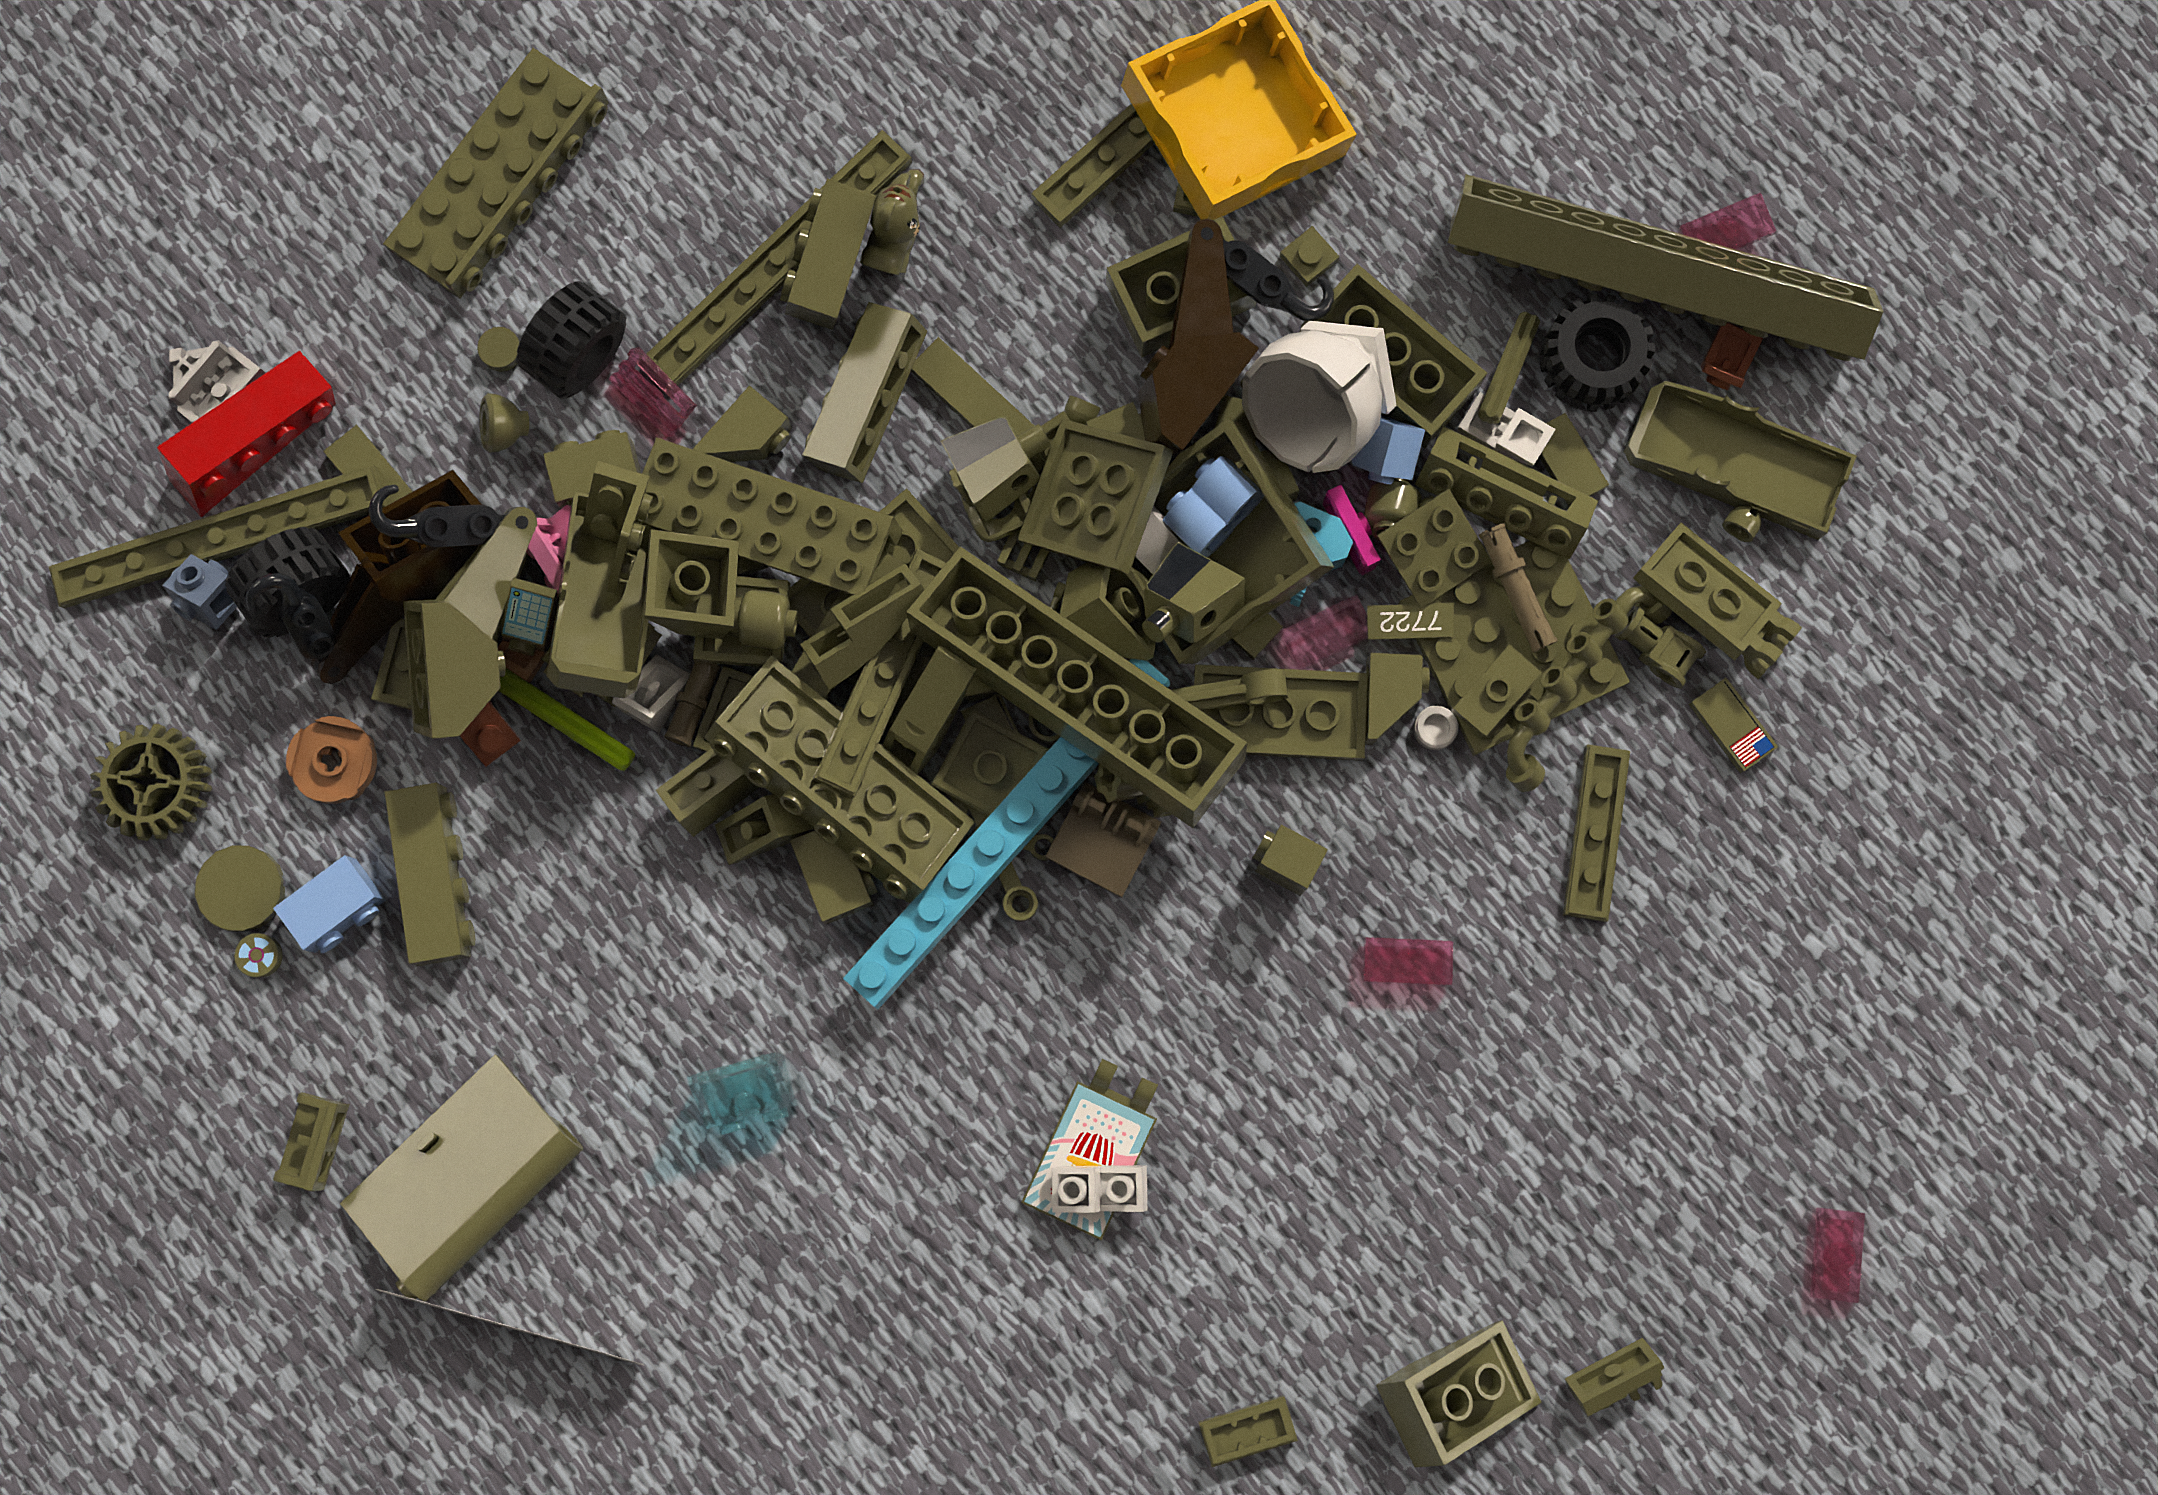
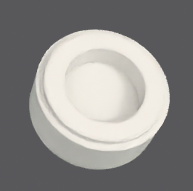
[1413,706,1458,750]

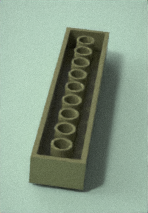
[1447,174,1884,361]

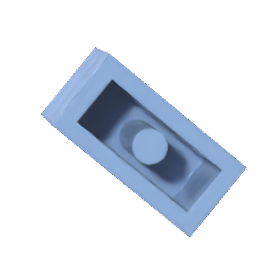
[273,855,386,953]

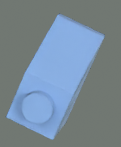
[1351,414,1425,484]

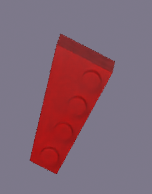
[156,350,336,517]

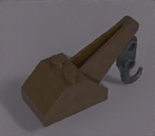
[1138,219,1334,466]
[246,470,482,684]

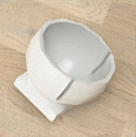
[1242,321,1397,473]

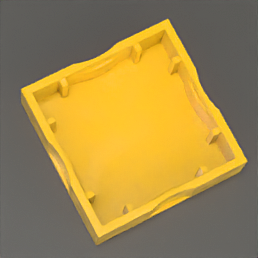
[1121,0,1357,220]

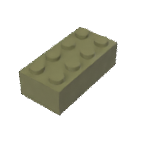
[1299,263,1487,449]

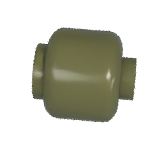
[1364,478,1422,541]
[731,590,798,650]

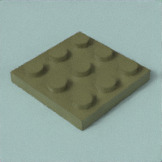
[1018,419,1173,575]

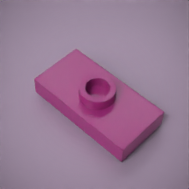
[1322,485,1381,575]

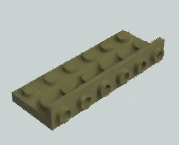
[383,48,609,299]
[704,656,975,903]

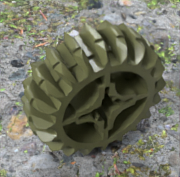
[89,724,213,841]

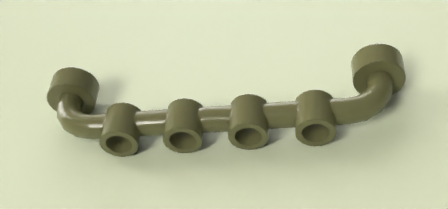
[1506,586,1672,792]

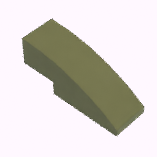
[800,564,924,690]

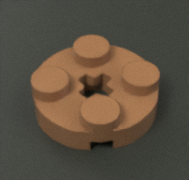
[286,716,377,804]

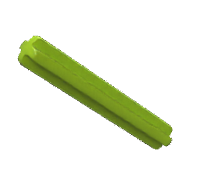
[498,668,635,771]

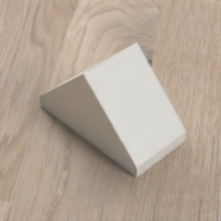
[612,655,690,733]

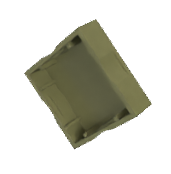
[1126,419,1335,664]

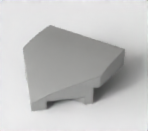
[169,340,266,423]

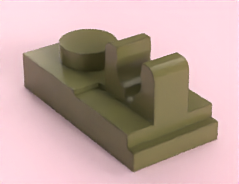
[1564,1337,1665,1417]

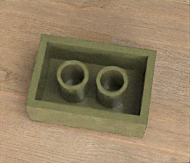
[780,178,877,330]
[1106,216,1257,358]

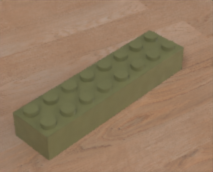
[906,546,1247,828]

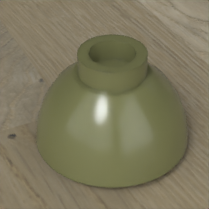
[479,393,530,453]

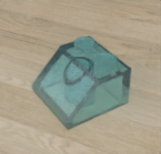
[687,1052,798,1135]

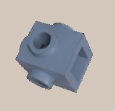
[162,554,237,630]

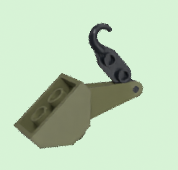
[369,485,537,739]

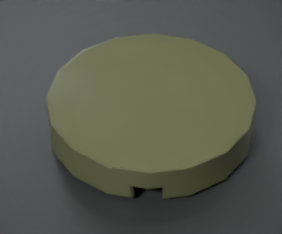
[195,845,285,932]

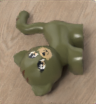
[860,169,924,275]

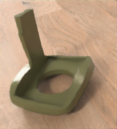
[949,468,1031,542]

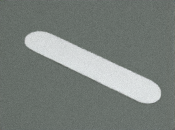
[375,1289,644,1366]

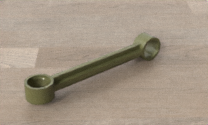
[1029,669,1288,745]

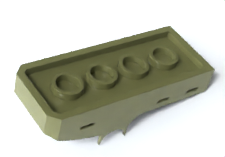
[1624,381,1857,540]
[547,492,658,699]

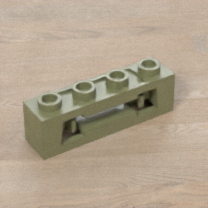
[1415,426,1598,560]

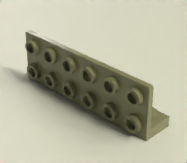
[639,437,903,595]

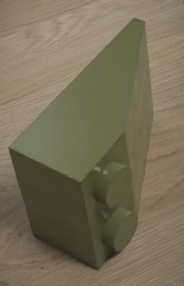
[1376,1320,1541,1467]

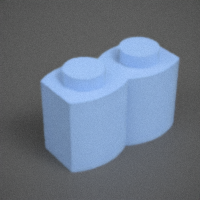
[1163,456,1264,558]

